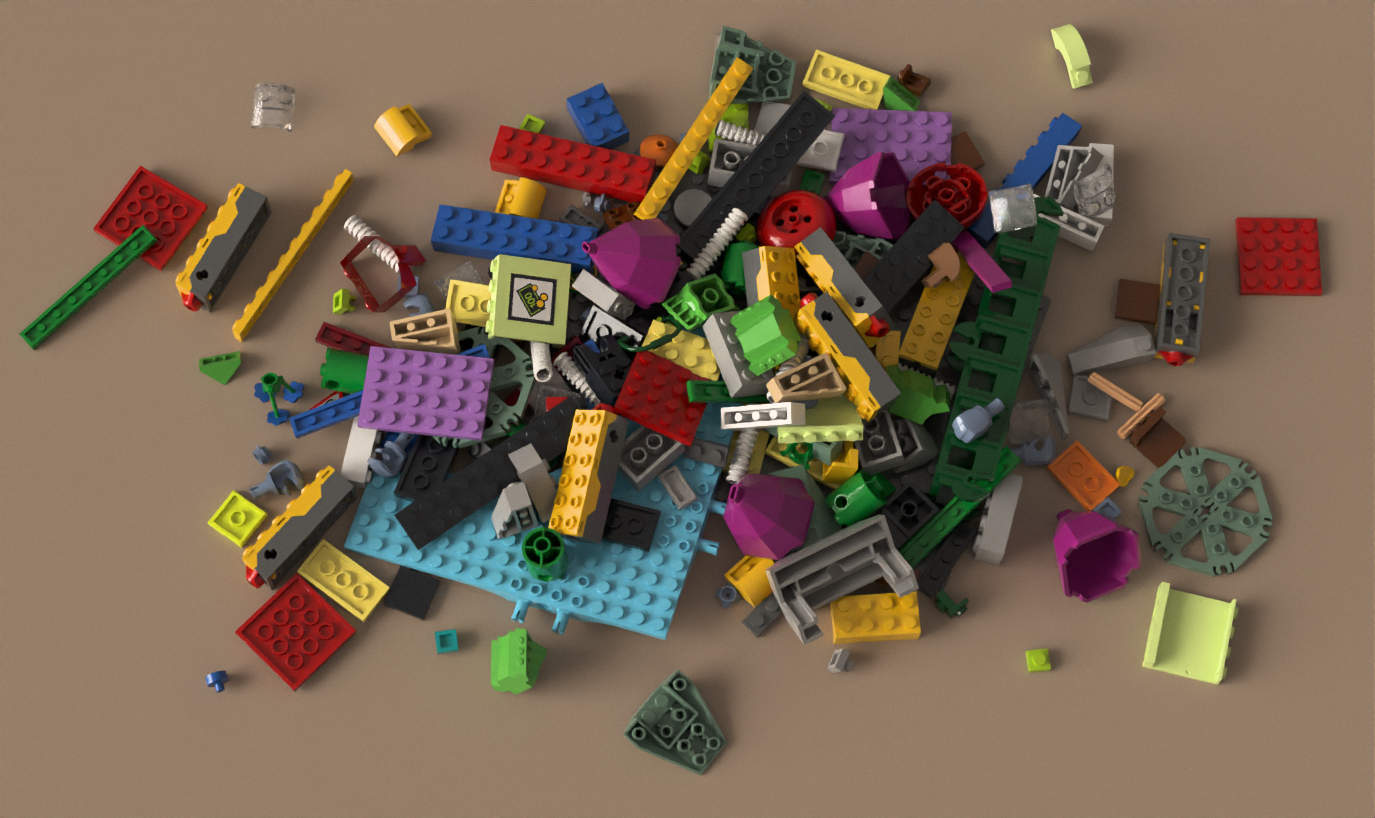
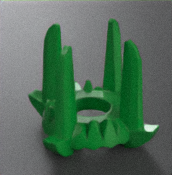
[780,442,814,469]

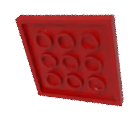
[93,165,208,272]
[1235,217,1322,296]
[613,351,709,447]
[235,573,357,692]

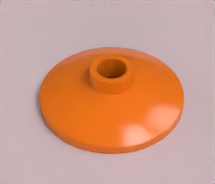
[640,134,678,167]

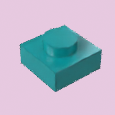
[435,629,459,654]

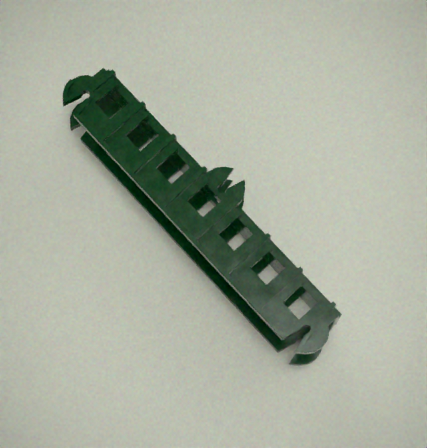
[928,196,1064,522]

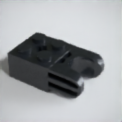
[573,334,632,407]
[870,481,939,552]

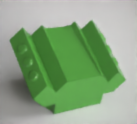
[662,273,742,332]
[730,294,801,376]
[886,364,950,425]
[491,627,547,694]

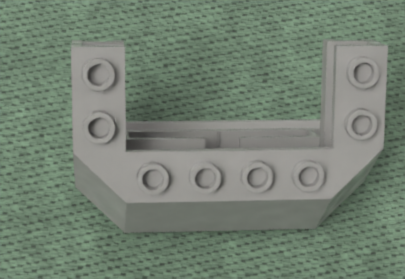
[765,515,919,645]

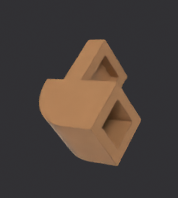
[921,242,960,288]

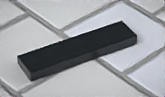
[917,521,978,599]

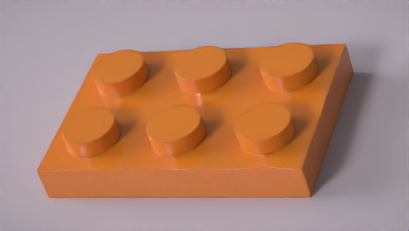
[1046,441,1120,511]

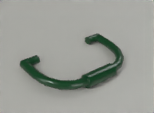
[617,315,682,352]

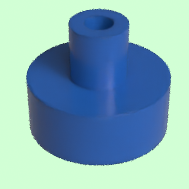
[205,671,229,693]

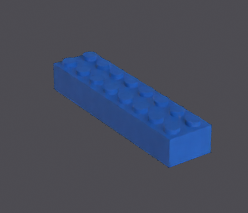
[431,204,600,274]

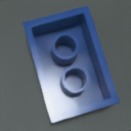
[567,83,629,150]

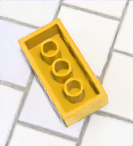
[830,592,921,644]

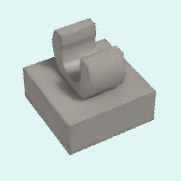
[827,648,855,673]

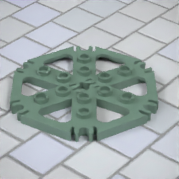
[432,326,536,448]
[1138,447,1273,577]

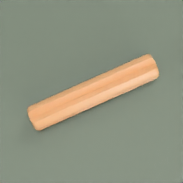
[1088,372,1143,411]
[1117,393,1165,440]

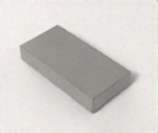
[658,465,698,511]

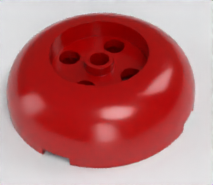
[906,162,987,230]
[756,190,837,261]

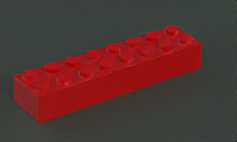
[489,125,657,203]

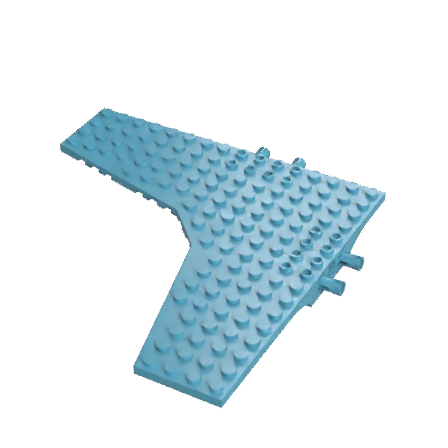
[344,326,743,640]

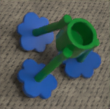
[254,372,304,426]

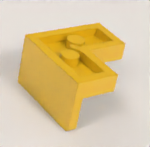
[822,441,858,484]

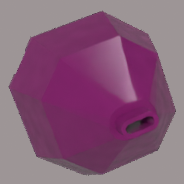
[824,152,912,239]
[582,218,681,309]
[723,474,815,560]
[1053,509,1142,603]

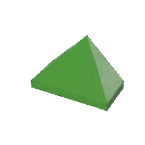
[883,76,921,112]
[199,351,241,385]

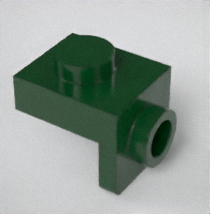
[934,590,969,619]

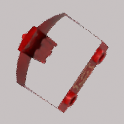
[340,235,426,312]

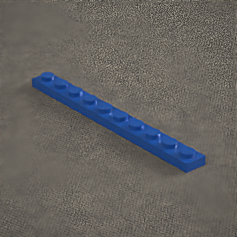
[289,344,490,439]

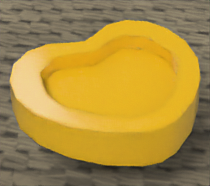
[1115,465,1135,487]

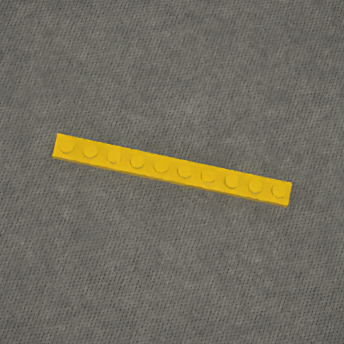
[634,57,753,220]
[233,169,354,342]

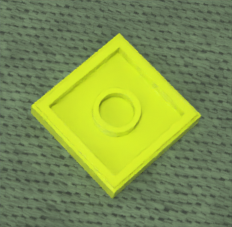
[208,490,268,548]

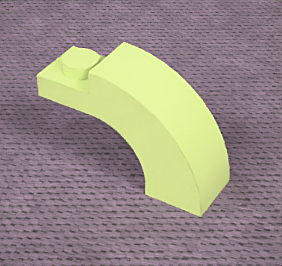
[1051,24,1093,89]

